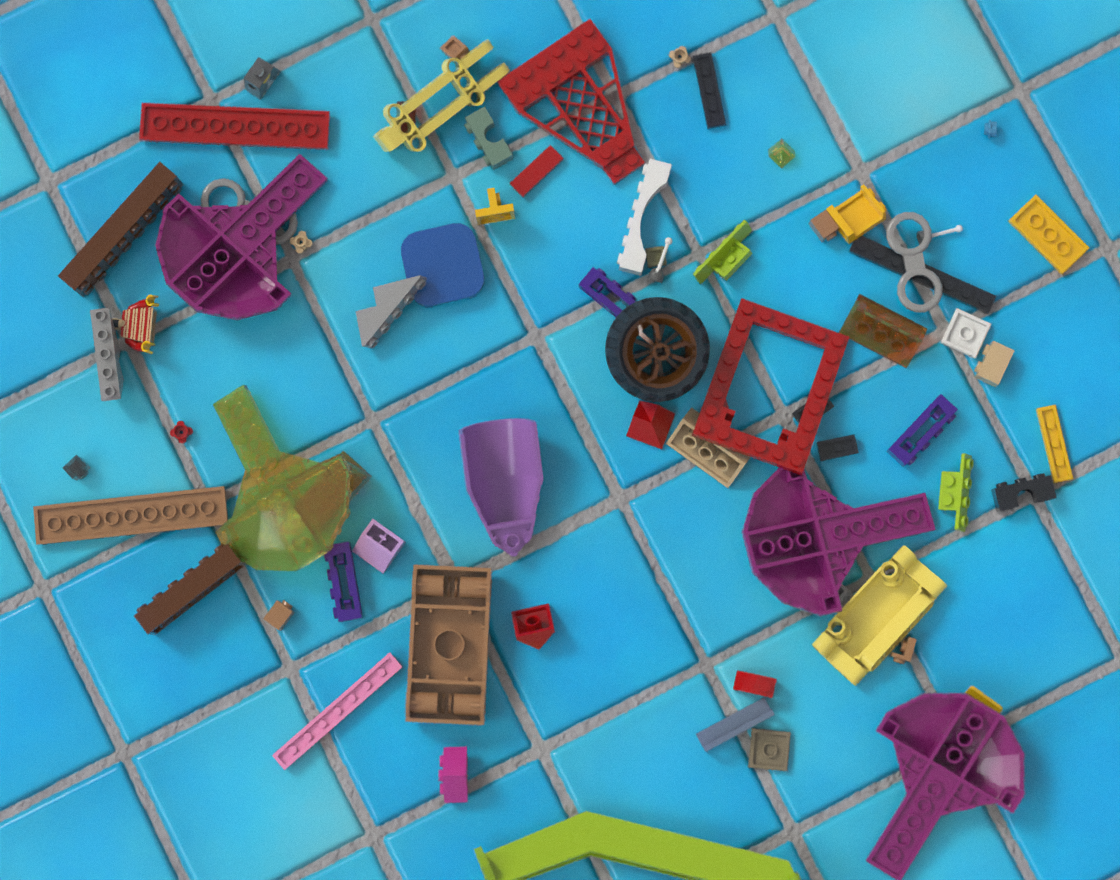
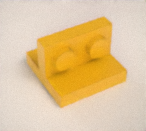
[475,188,515,225]

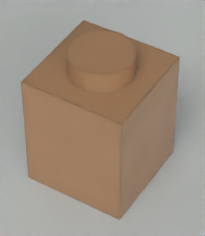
[809,210,839,242]
[263,600,295,631]

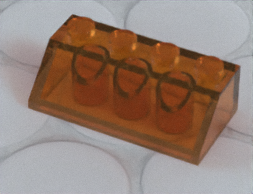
[839,294,927,368]

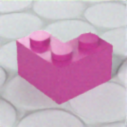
[439,747,468,803]

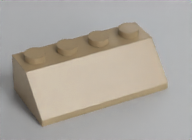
[666,407,750,488]

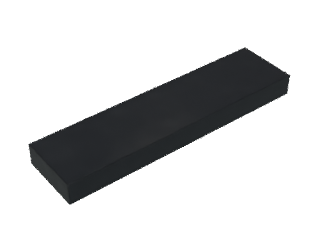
[692,52,726,129]

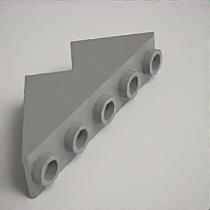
[356,275,427,349]
[90,307,124,401]

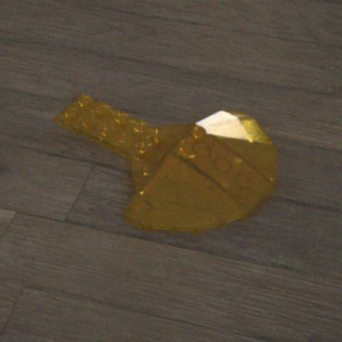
[213,385,352,571]

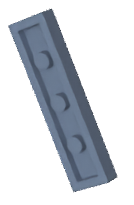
[696,697,775,752]

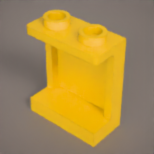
[826,184,887,244]

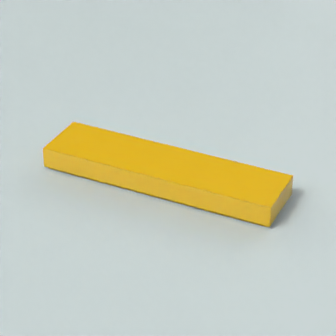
[1036,404,1073,484]

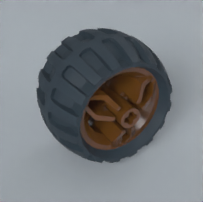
[605,297,710,402]

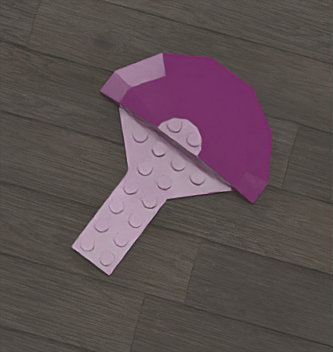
[155,154,327,320]
[742,467,936,616]
[866,693,1024,880]

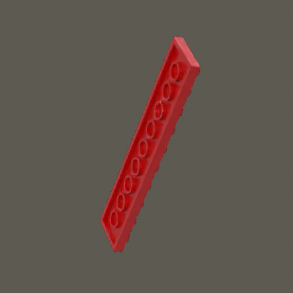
[139,103,330,150]

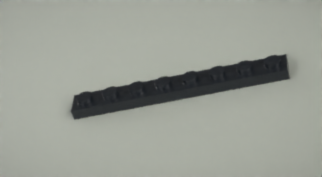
[849,236,996,314]

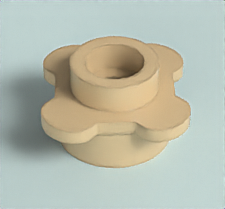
[669,46,691,68]
[290,231,312,253]

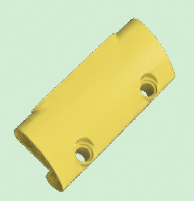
[812,545,947,686]

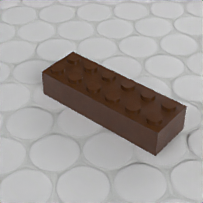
[134,544,247,635]

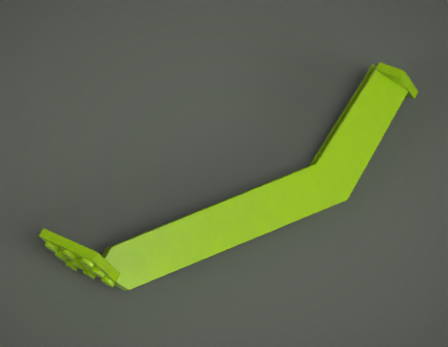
[474,811,801,880]

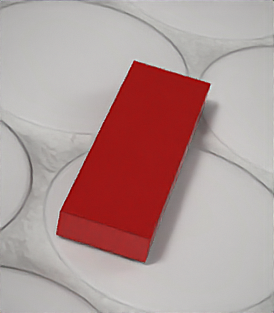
[509,145,564,198]

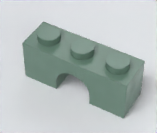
[464,107,513,170]

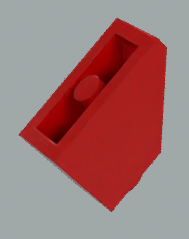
[733,670,776,698]

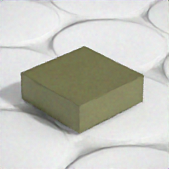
[645,246,667,268]

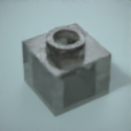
[63,455,91,481]

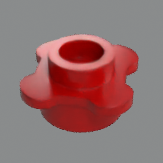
[170,421,193,444]

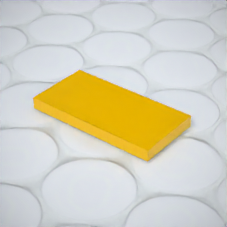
[1008,195,1089,275]

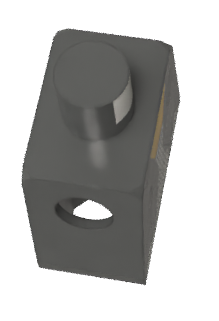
[244,57,281,100]

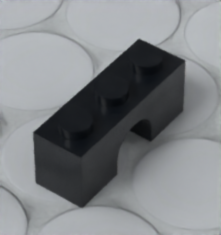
[991,473,1057,512]

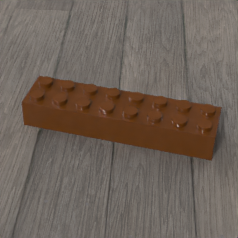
[58,162,183,297]

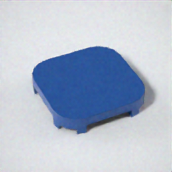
[401,223,484,308]

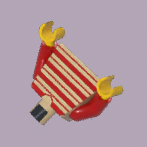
[112,295,159,354]

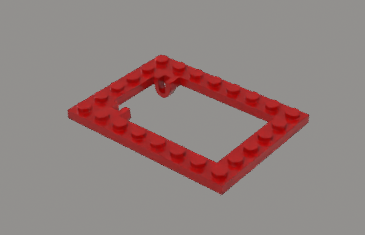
[692,298,849,475]

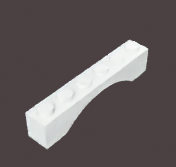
[617,159,672,276]

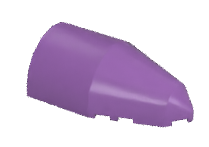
[459,418,543,556]

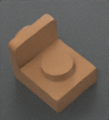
[440,35,470,60]
[889,637,917,664]

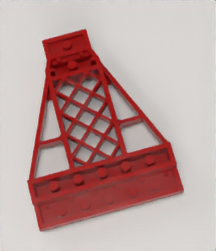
[497,19,645,185]

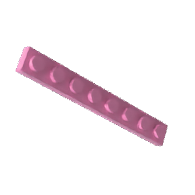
[272,653,403,770]

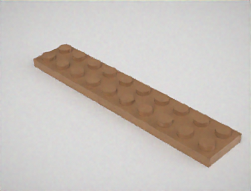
[33,486,229,545]

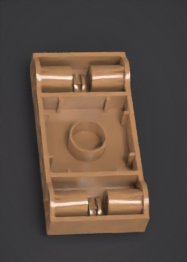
[405,565,492,725]

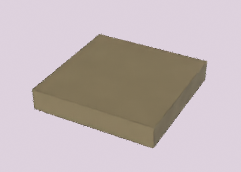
[748,728,791,771]

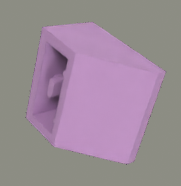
[352,519,406,574]

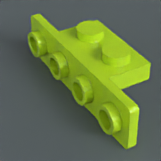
[693,220,752,284]
[938,453,974,532]

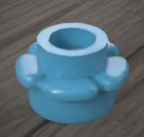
[984,120,997,138]

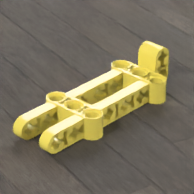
[373,39,510,152]

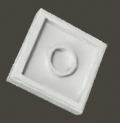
[940,308,991,359]

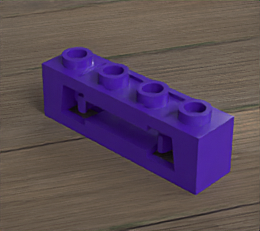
[579,267,636,318]
[886,394,958,467]
[324,541,363,622]

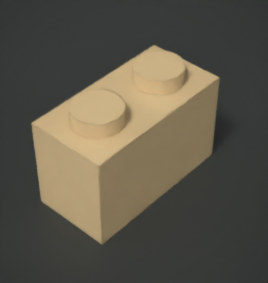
[974,341,1015,387]

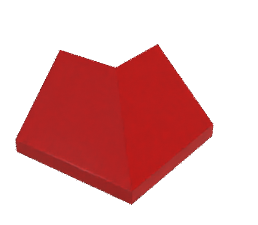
[626,400,675,450]
[511,603,555,650]

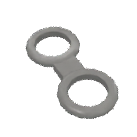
[201,178,298,245]
[886,212,942,312]

